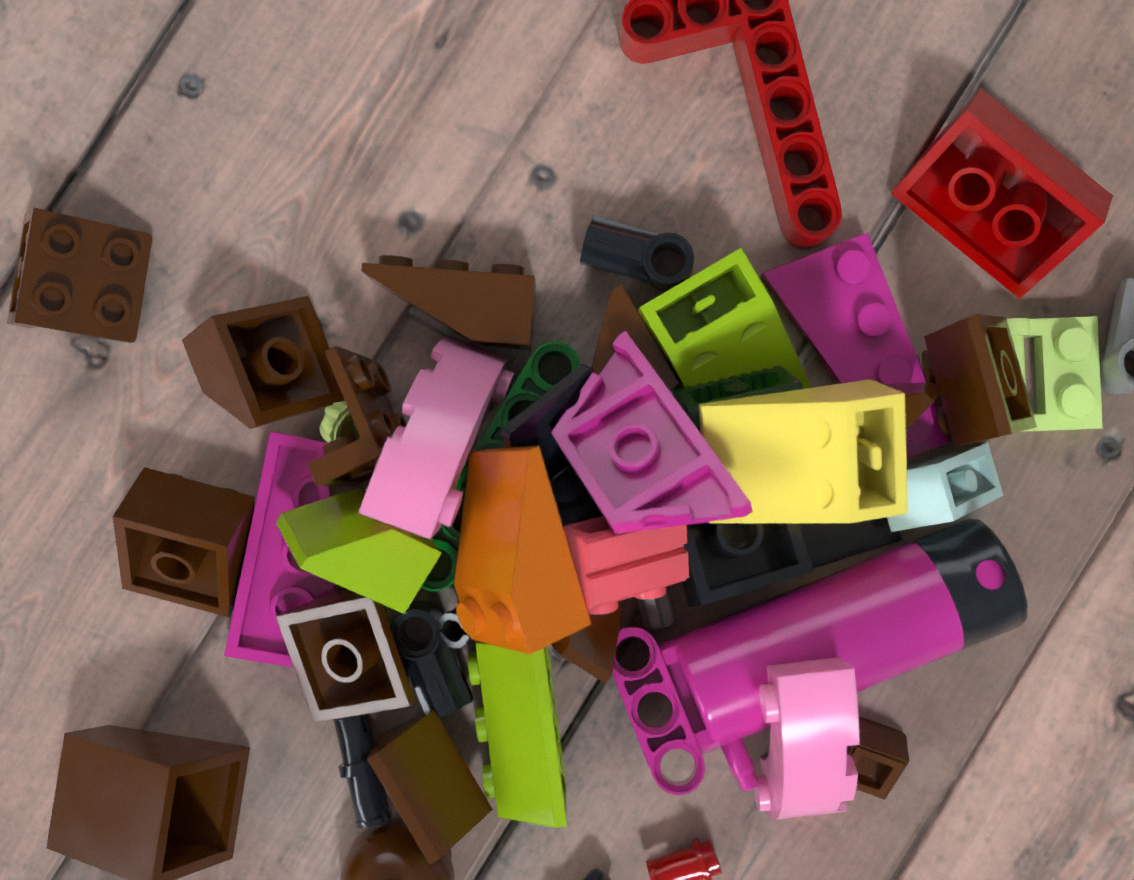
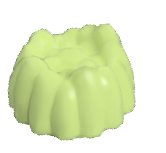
[319,401,361,443]

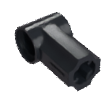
[580,215,694,292]
[390,601,474,718]

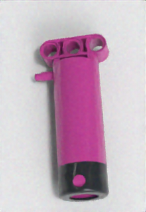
[612,519,1028,796]

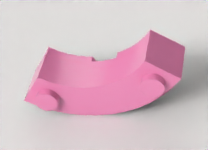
[359,336,515,539]
[754,657,859,820]

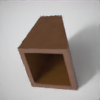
[46,725,250,880]

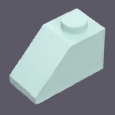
[887,442,1004,532]

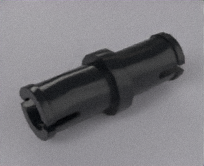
[333,714,393,828]

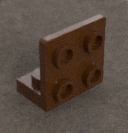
[7,207,152,343]
[307,346,407,487]

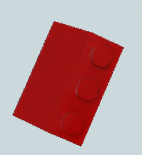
[890,88,1113,299]

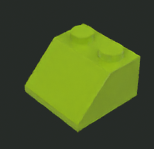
[276,487,442,614]

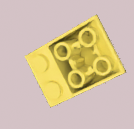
[699,379,908,523]

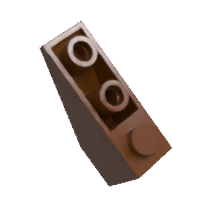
[361,255,536,350]

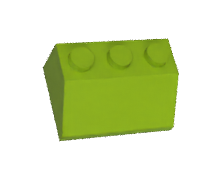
[467,641,567,828]

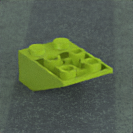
[638,248,811,424]

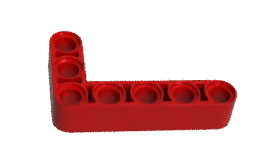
[619,0,842,249]

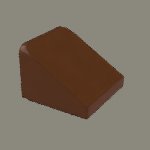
[847,716,909,800]

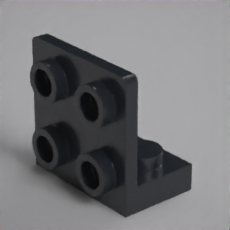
[501,364,603,526]

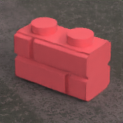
[563,516,689,615]

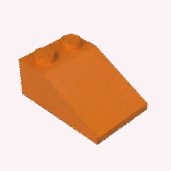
[454,446,591,654]

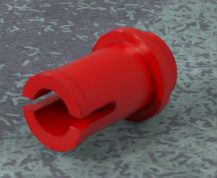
[646,837,722,880]

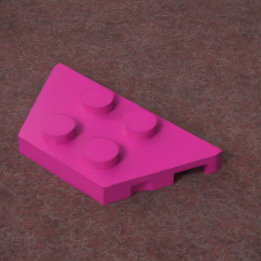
[551,331,753,534]

